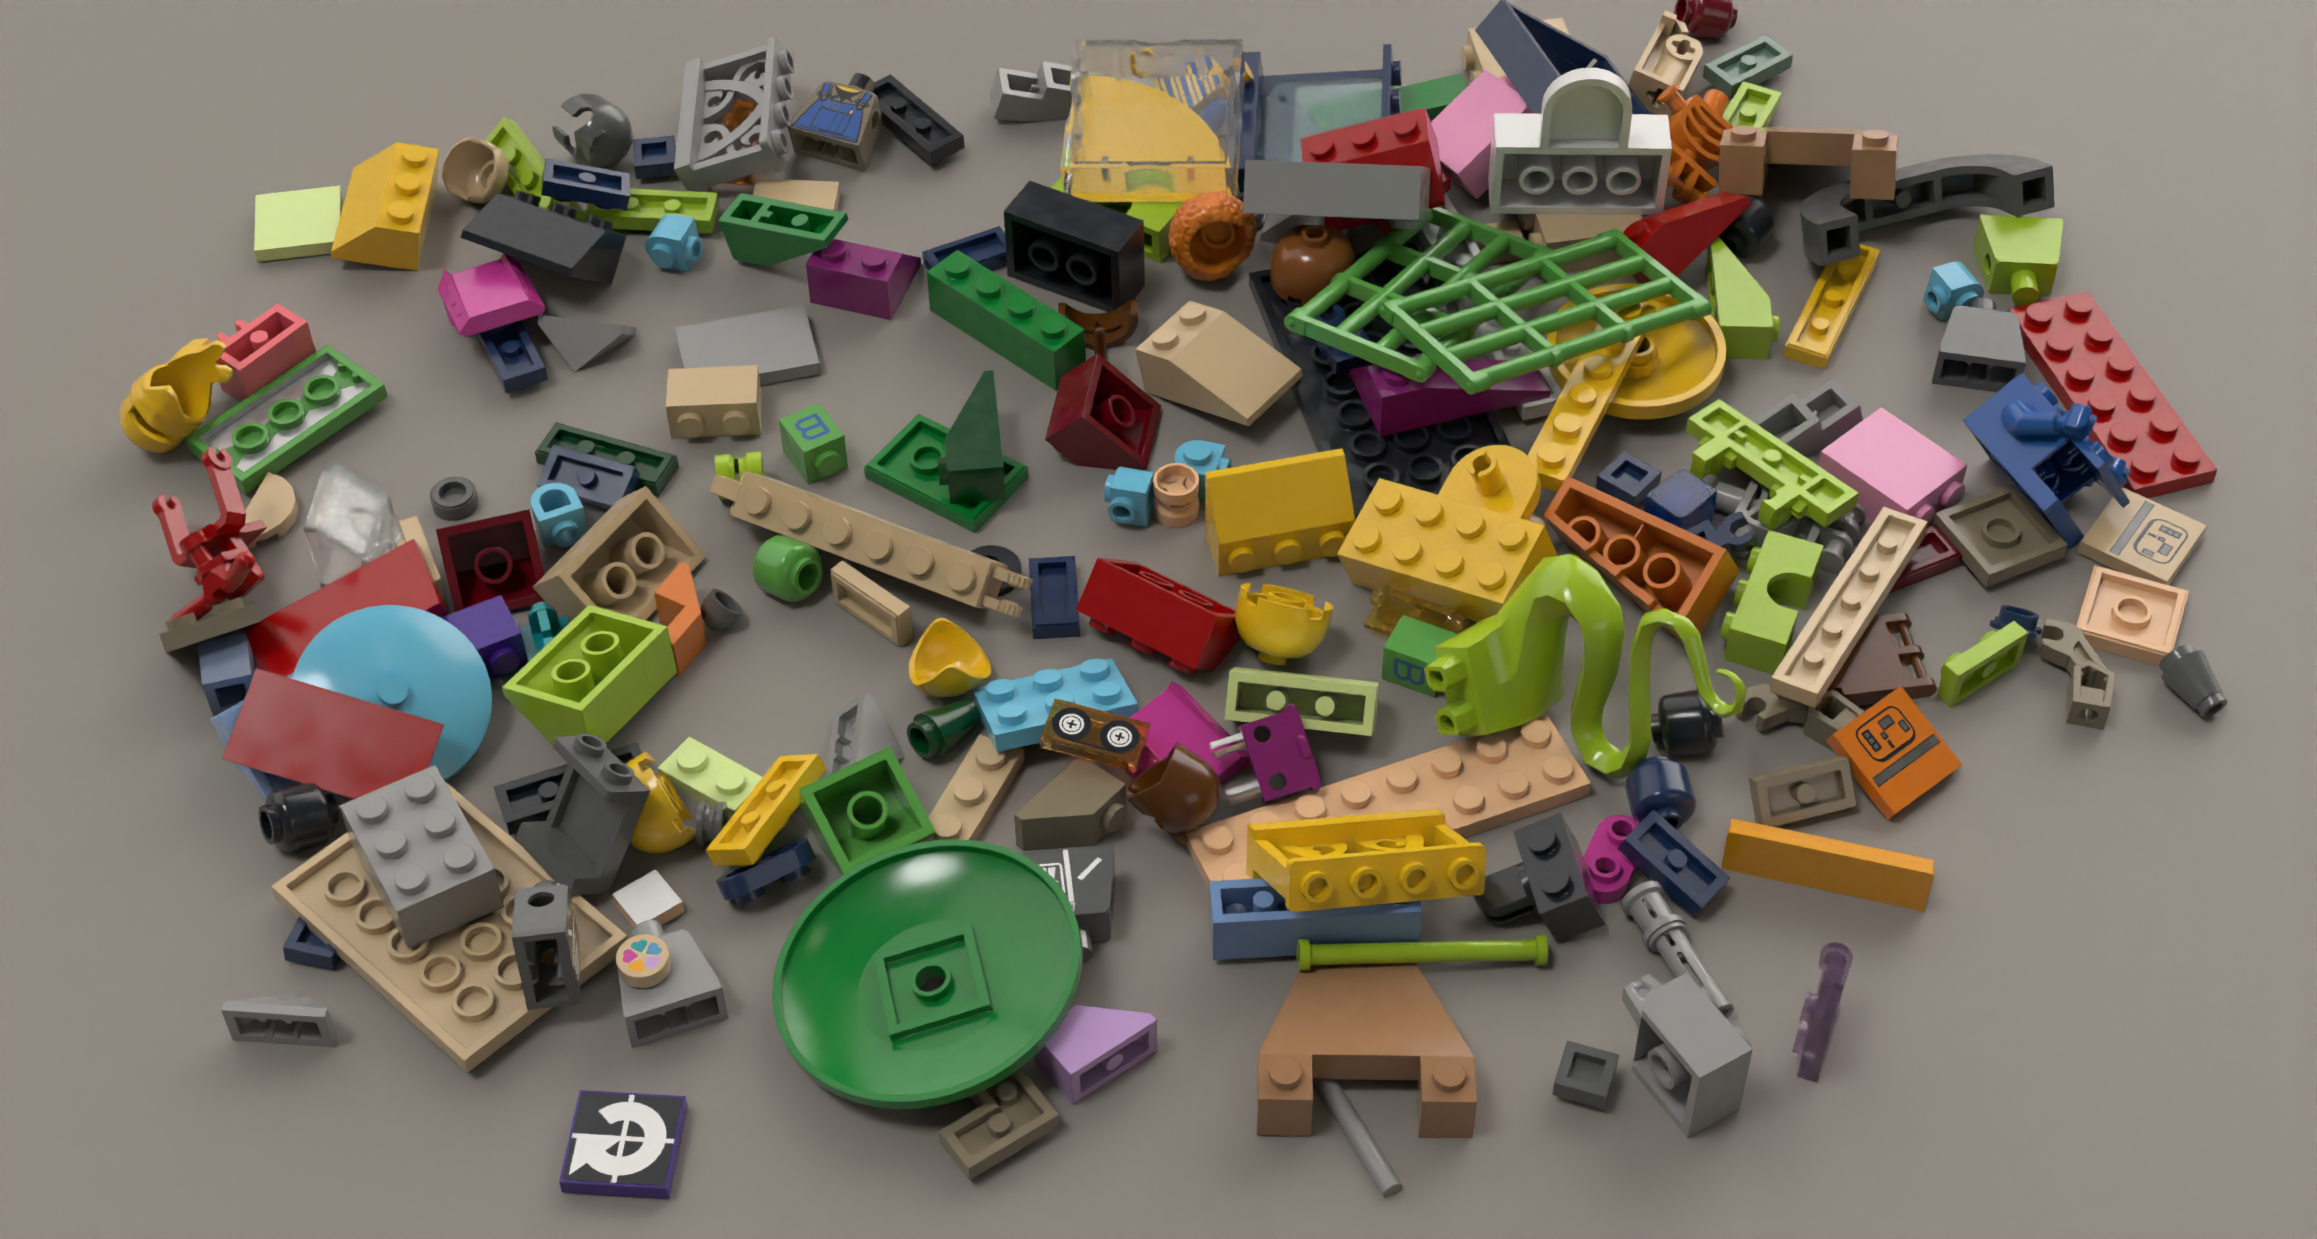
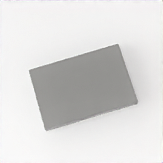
[675,304,821,385]

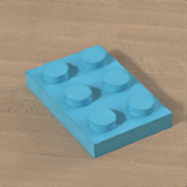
[972,658,1139,752]

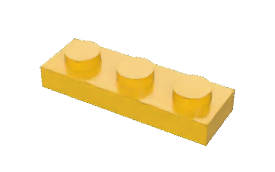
[705,754,826,867]

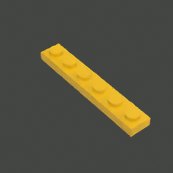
[1527,303,1655,492]

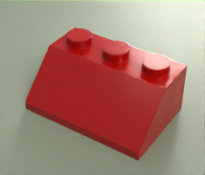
[1300,107,1445,231]
[1076,558,1241,675]

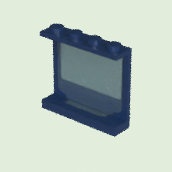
[1236,44,1402,193]

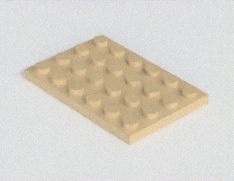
[271,781,628,1073]

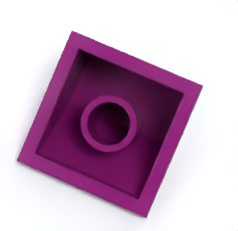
[806,239,921,320]

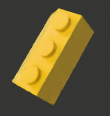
[331,142,439,271]
[1205,448,1355,576]

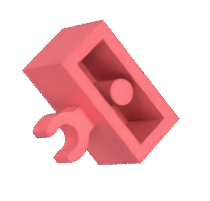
[216,303,316,402]

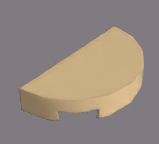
[245,472,299,548]

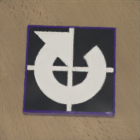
[559,1090,688,1199]

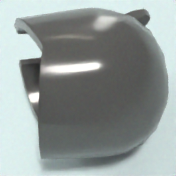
[552,94,633,169]

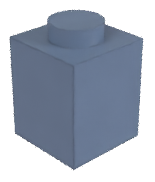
[197,632,257,716]

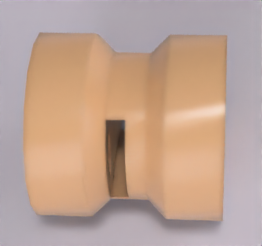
[1153,463,1199,528]

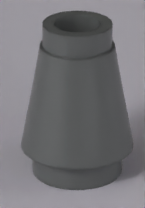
[2159,644,2228,718]

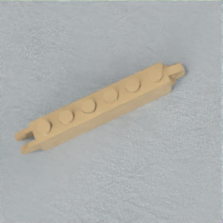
[710,471,1033,618]

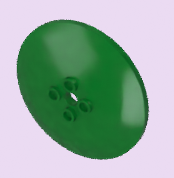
[772,839,1083,1109]

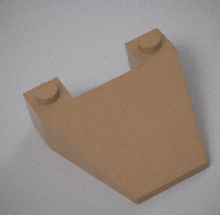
[1719,125,1899,200]
[1256,963,1477,1138]

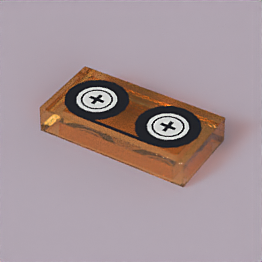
[1040,698,1150,773]

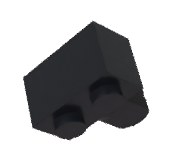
[1474,812,1605,943]

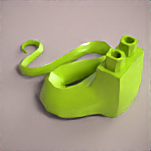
[1424,554,1746,779]

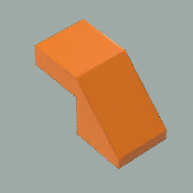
[654,562,707,676]

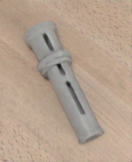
[1620,881,1734,1019]

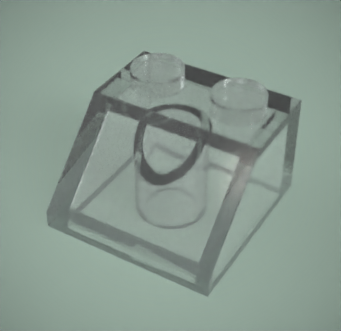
[303,461,402,588]

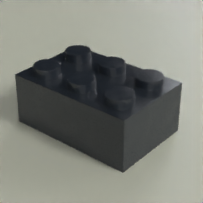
[1004,180,1145,312]

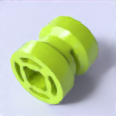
[715,451,765,500]

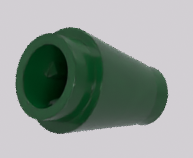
[907,699,981,759]

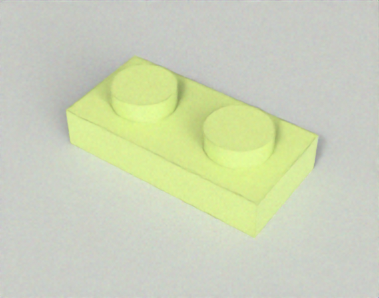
[658,736,763,820]

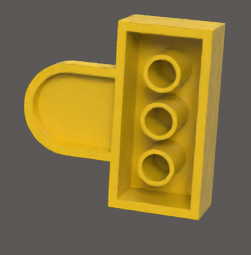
[1337,445,1558,622]

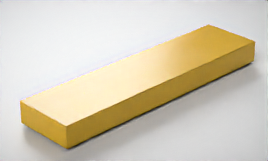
[1783,244,1880,370]

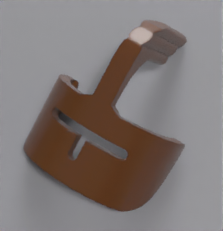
[1058,299,1138,360]

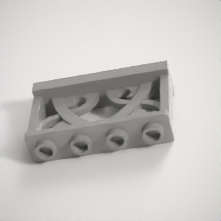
[674,36,795,192]

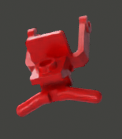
[152,447,267,621]

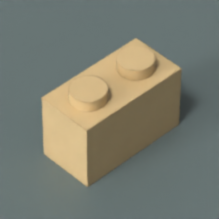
[666,365,762,439]

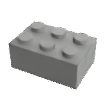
[340,765,504,949]

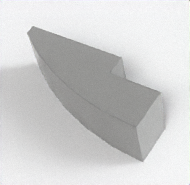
[989,61,1121,121]
[1742,378,1863,476]

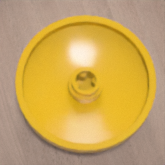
[1547,283,1727,420]

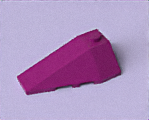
[1350,357,1551,436]

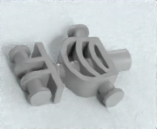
[1710,478,1867,572]

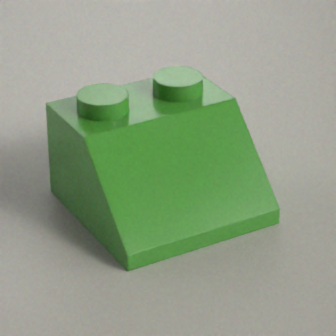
[799,746,936,875]

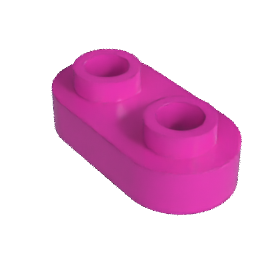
[1583,815,1640,904]

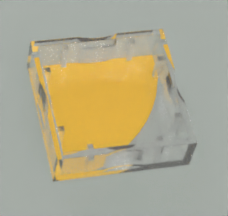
[1061,39,1246,202]

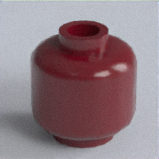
[1674,0,1738,41]

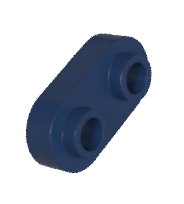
[716,838,816,905]

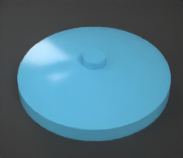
[292,605,492,782]

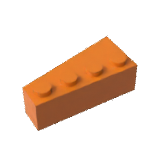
[1544,476,1740,645]

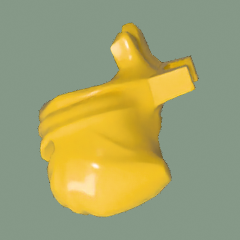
[119,338,234,453]

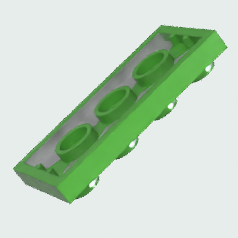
[186,344,388,494]

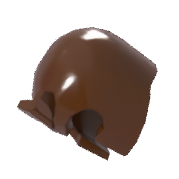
[1125,742,1221,845]

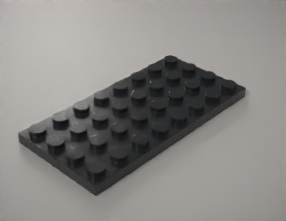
[1249,242,1511,520]

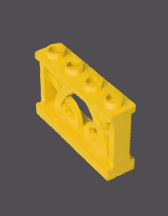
[1246,808,1486,912]

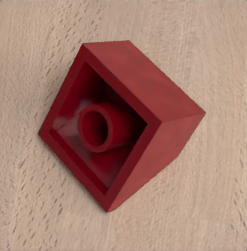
[1045,353,1161,470]
[436,509,545,612]

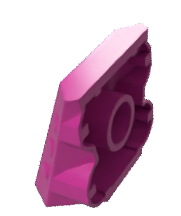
[437,253,545,337]
[1121,681,1249,786]

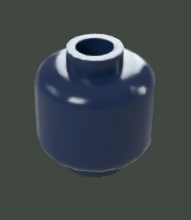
[1625,756,1696,830]

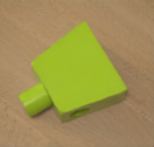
[1973,214,2064,306]

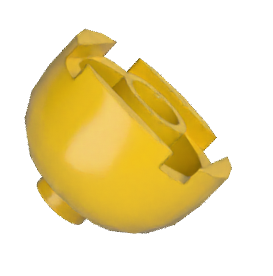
[1235,583,1334,665]
[626,751,696,854]

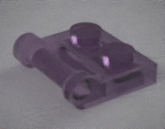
[1792,942,1853,1083]

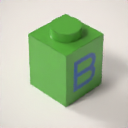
[779,403,848,484]
[1382,615,1456,698]

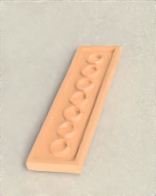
[1185,713,1591,889]

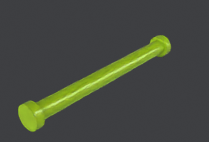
[1296,934,1548,971]

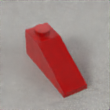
[1616,192,1752,284]

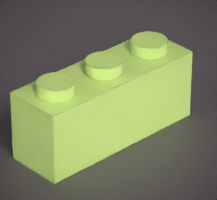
[1224,667,1380,736]

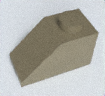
[1014,754,1128,851]

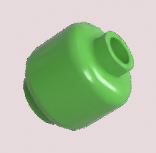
[752,535,823,602]

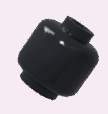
[1718,195,1775,258]
[1651,689,1724,757]
[258,783,339,853]

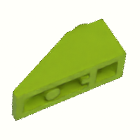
[1705,237,1780,359]

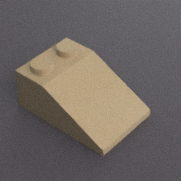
[1135,301,1303,426]

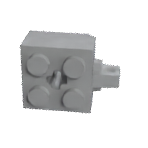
[1622,972,1753,1138]

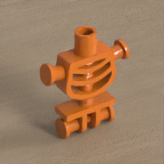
[1657,83,1733,203]

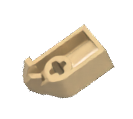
[1628,10,1703,117]

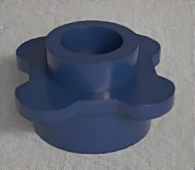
[1989,605,2042,643]

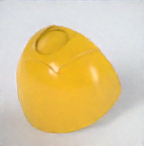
[909,618,991,698]

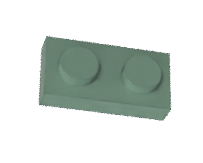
[1703,34,1793,99]

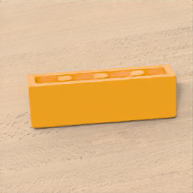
[1721,818,1935,912]

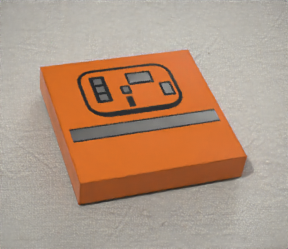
[1825,686,1963,820]

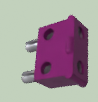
[1209,704,1322,806]

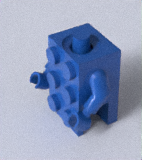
[1963,373,2130,549]

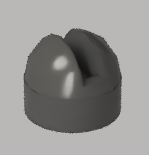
[700,589,742,630]

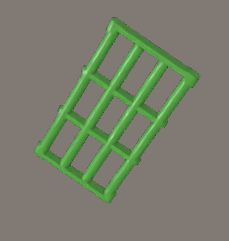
[1284,207,1553,382]
[1378,229,1712,395]

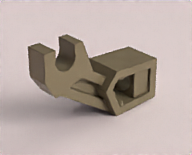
[2039,618,2116,730]
[1736,683,1865,753]

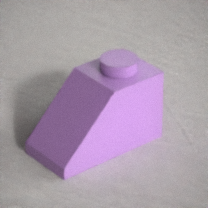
[1035,1005,1158,1105]

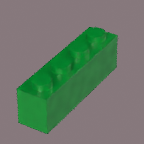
[927,250,1086,391]

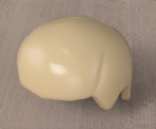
[442,137,509,204]

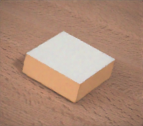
[612,869,684,928]

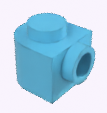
[645,214,703,272]
[1923,262,1984,322]
[1174,440,1232,501]
[1104,467,1155,527]
[530,483,588,547]

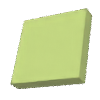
[254,185,343,262]

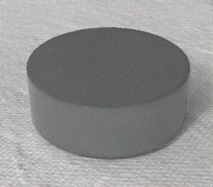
[430,477,478,521]

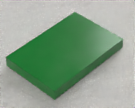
[864,413,1029,533]

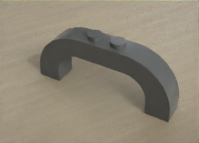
[1800,154,2055,266]

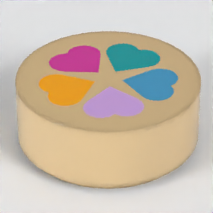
[616,934,671,988]

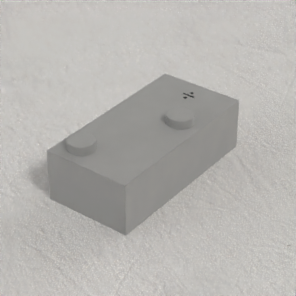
[1243,160,1431,229]

